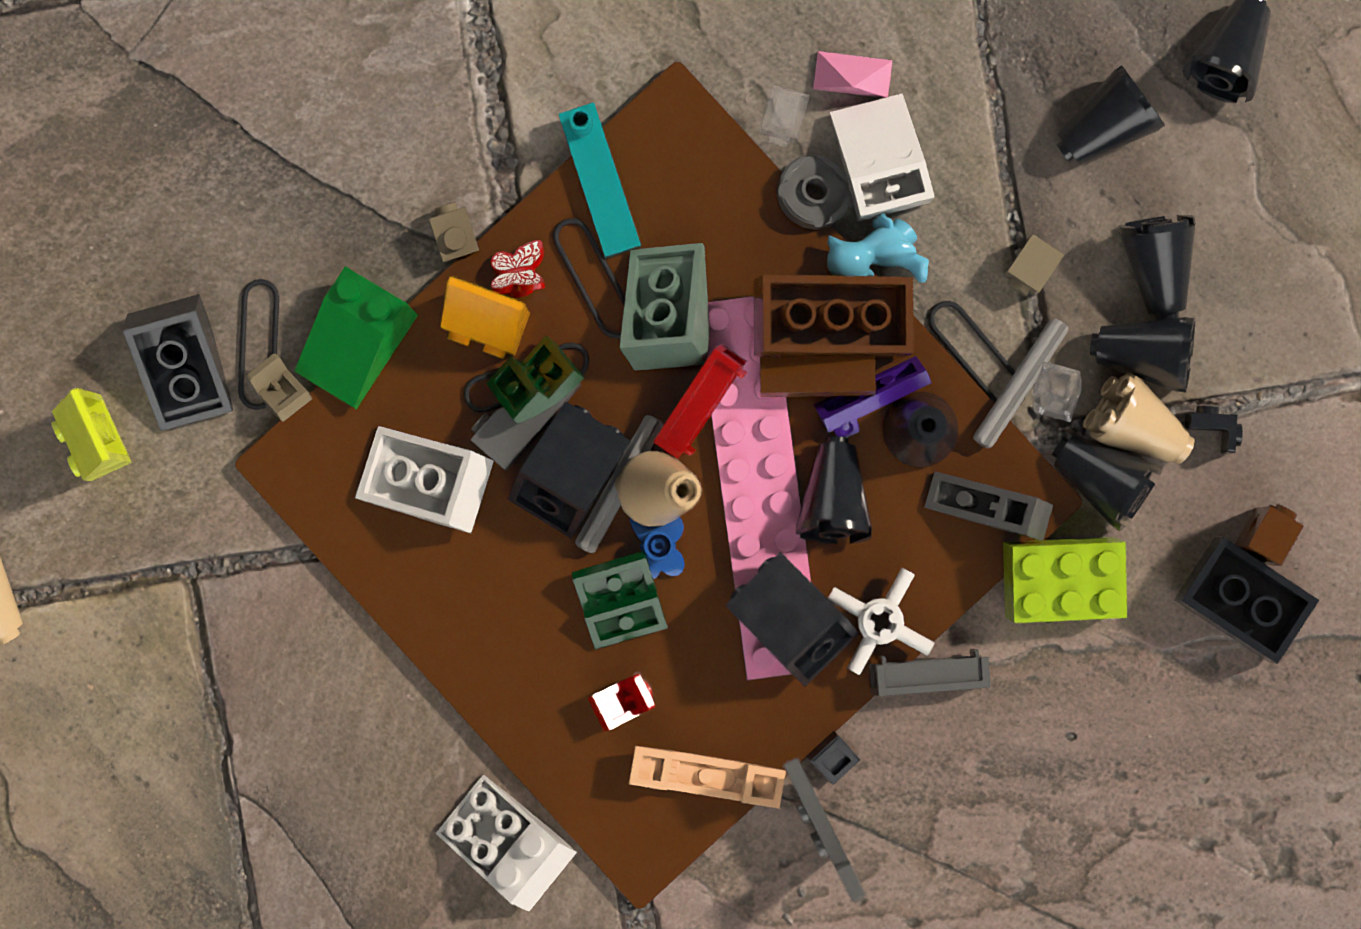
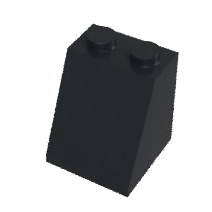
[507,401,630,539]
[725,552,859,687]

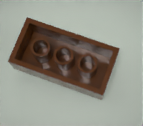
[753,275,914,358]

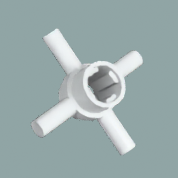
[828,568,935,675]

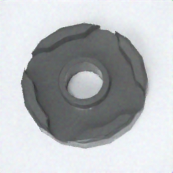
[776,155,851,230]

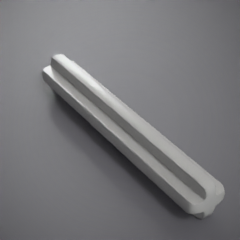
[973,318,1069,448]
[575,415,664,553]

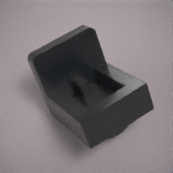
[1185,406,1243,454]

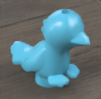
[827,213,929,283]

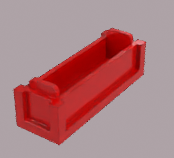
[653,344,747,459]

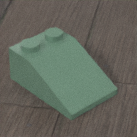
[620,243,710,371]

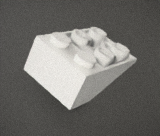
[830,94,934,222]
[436,775,577,911]

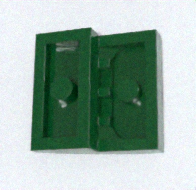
[486,335,584,424]
[572,551,668,649]

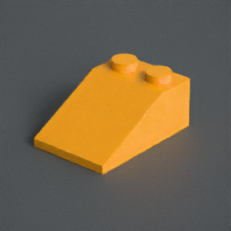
[441,277,530,359]

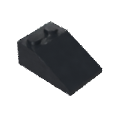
[123,294,233,431]

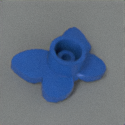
[629,517,685,579]

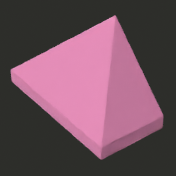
[813,51,892,98]

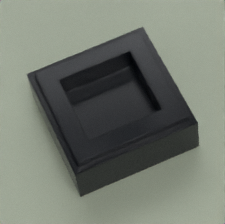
[806,731,861,785]

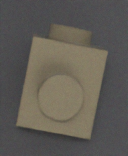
[429,201,479,262]
[246,354,312,422]

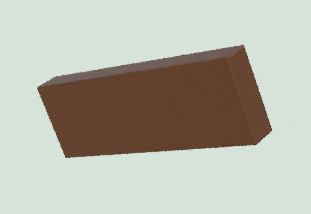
[760,355,876,397]

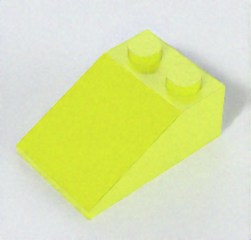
[51,388,132,481]

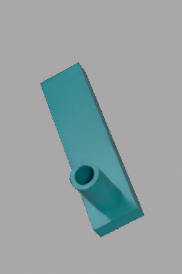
[558,102,641,258]

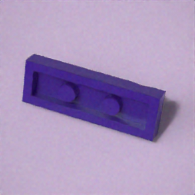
[814,356,932,438]

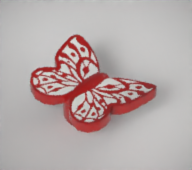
[490,240,545,298]

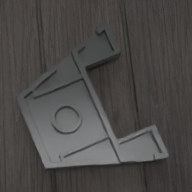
[783,758,866,902]

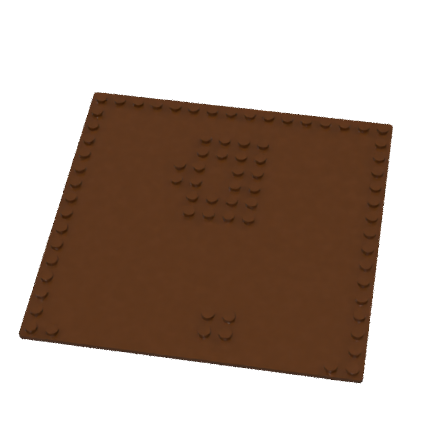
[235,62,1083,909]

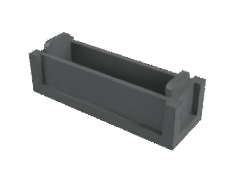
[869,649,991,696]

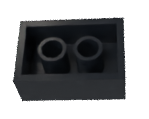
[1174,537,1319,664]

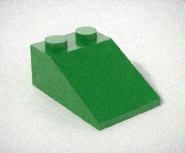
[295,266,418,410]

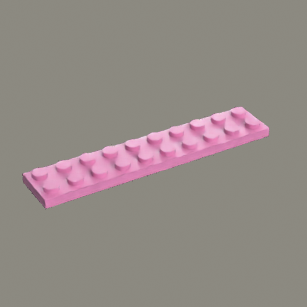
[707,296,811,680]

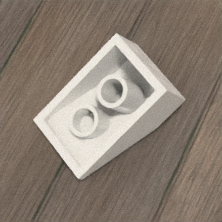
[355,426,494,533]

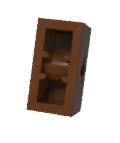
[1235,504,1304,566]

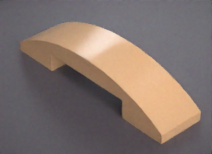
[629,746,786,809]

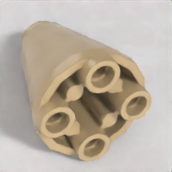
[1083,373,1195,464]
[615,451,701,526]

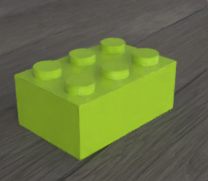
[1003,537,1127,623]

